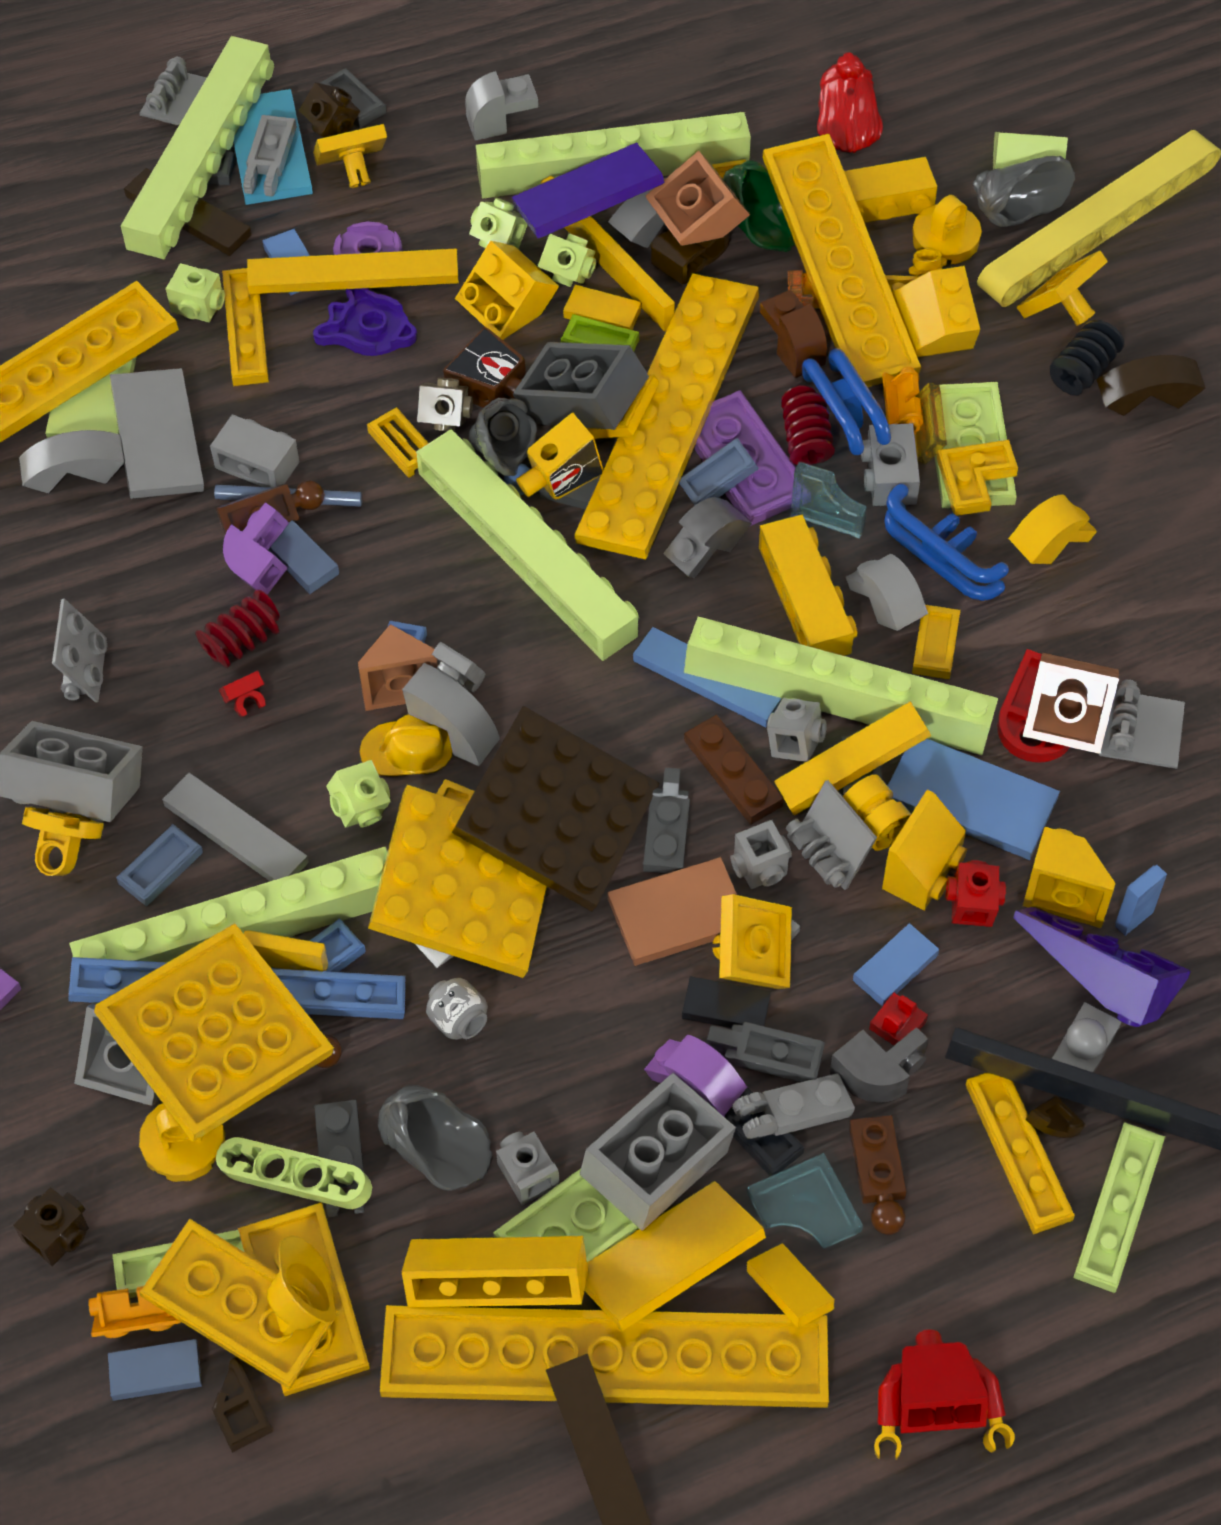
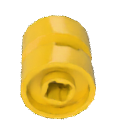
[843,775,911,851]

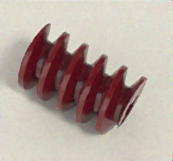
[781,385,835,466]
[195,589,280,669]

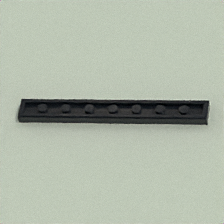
[945,1028,1221,1150]

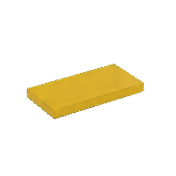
[585,1181,766,1331]
[238,1202,370,1396]
[139,1219,338,1390]

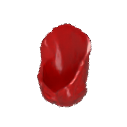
[817,52,883,153]

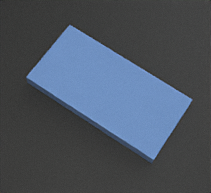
[888,739,1060,860]

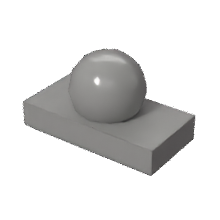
[1052,1002,1122,1073]

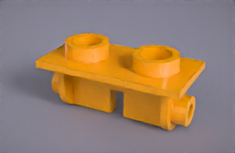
[882,367,923,443]
[88,1286,181,1338]

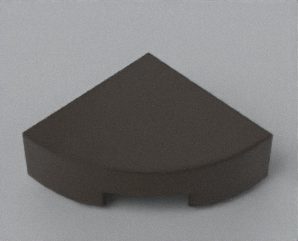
[1025,1096,1086,1138]

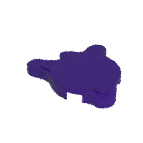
[313,288,417,356]

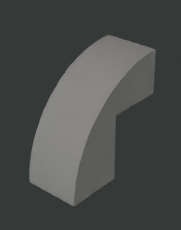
[608,178,666,248]
[19,430,124,493]
[402,663,500,766]

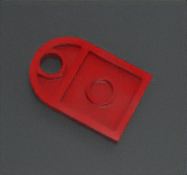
[997,649,1070,763]

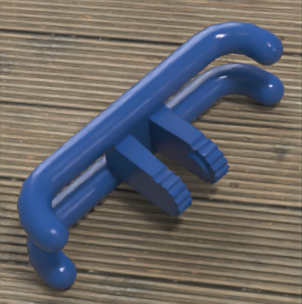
[802,348,891,455]
[884,484,1009,601]

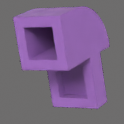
[223,503,289,594]
[644,1034,747,1116]

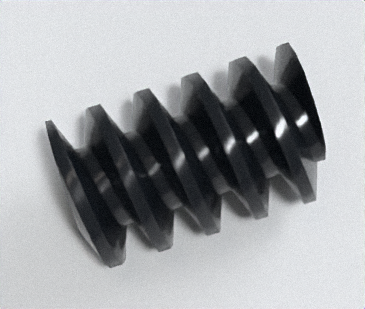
[1050,320,1125,396]

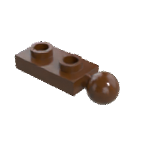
[216,481,324,535]
[849,1115,906,1235]

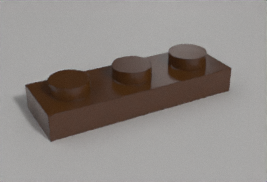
[684,715,784,825]

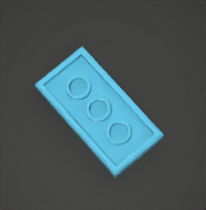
[233,89,313,205]

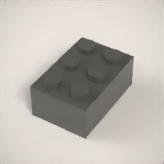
[513,342,649,430]

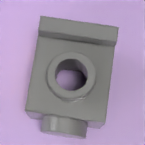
[496,1131,560,1206]

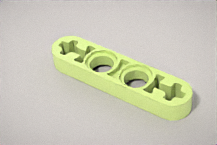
[216,1137,372,1209]

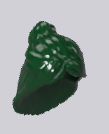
[722,160,795,252]

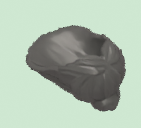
[973,156,1075,227]
[469,398,537,476]
[378,1085,492,1191]

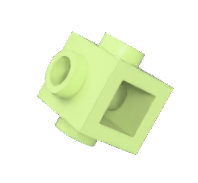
[469,198,528,249]
[538,233,596,287]
[166,263,225,323]
[326,760,391,828]

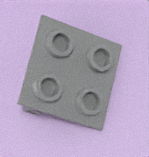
[140,56,206,125]
[52,598,107,702]
[1099,680,1185,769]
[786,780,877,890]

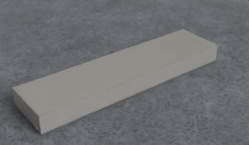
[162,773,309,881]

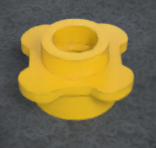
[909,249,947,276]

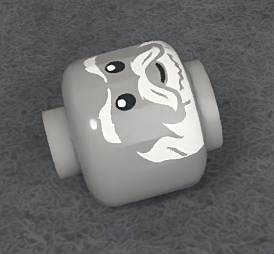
[426,978,488,1040]

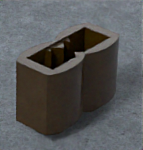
[651,230,729,284]

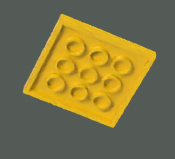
[368,785,546,978]
[94,923,334,1142]

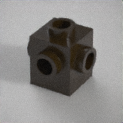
[299,82,360,138]
[13,1187,89,1267]

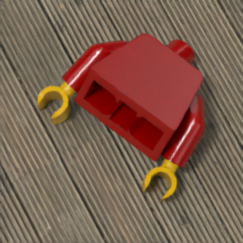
[874,1329,1015,1460]

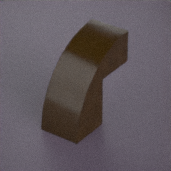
[1096,355,1206,416]

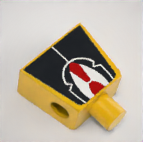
[516,413,603,499]

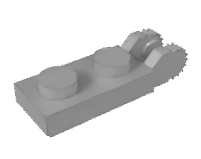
[243,115,297,197]
[431,642,486,692]
[732,1073,855,1139]

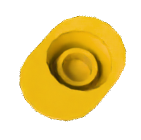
[359,714,452,776]
[267,1236,337,1335]

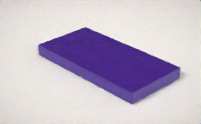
[512,142,665,238]

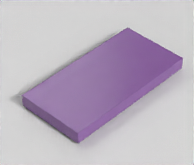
[694,390,813,526]

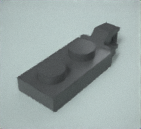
[643,768,690,873]
[706,1022,825,1082]

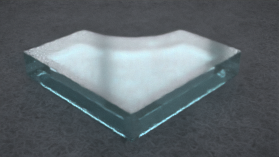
[791,462,867,539]
[747,1153,863,1249]

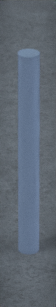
[214,485,362,507]

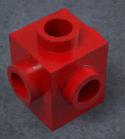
[945,860,1006,927]

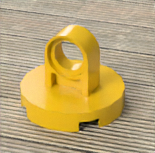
[912,195,982,264]
[22,807,104,876]
[139,1103,225,1182]

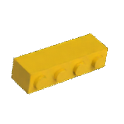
[844,157,937,223]
[759,514,857,656]
[401,1236,588,1307]

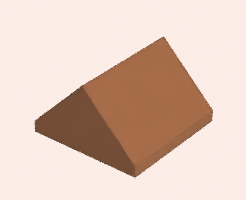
[358,624,438,711]

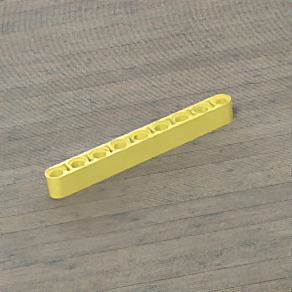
[977,130,1221,307]

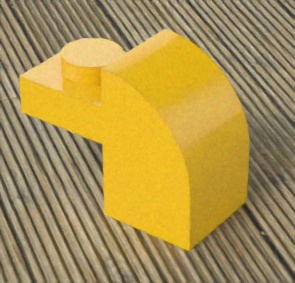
[1008,494,1097,564]

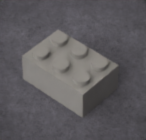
[0,721,143,822]
[580,1073,736,1231]

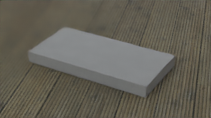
[110,368,204,499]

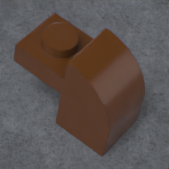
[760,289,827,378]

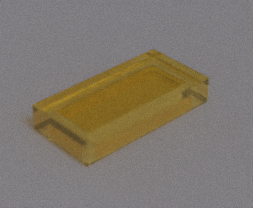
[914,382,947,464]

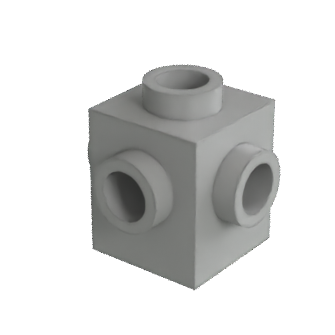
[767,698,827,762]
[731,820,792,889]

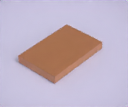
[608,857,737,966]

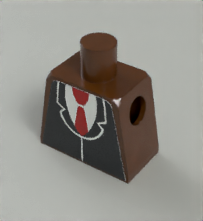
[443,327,526,408]

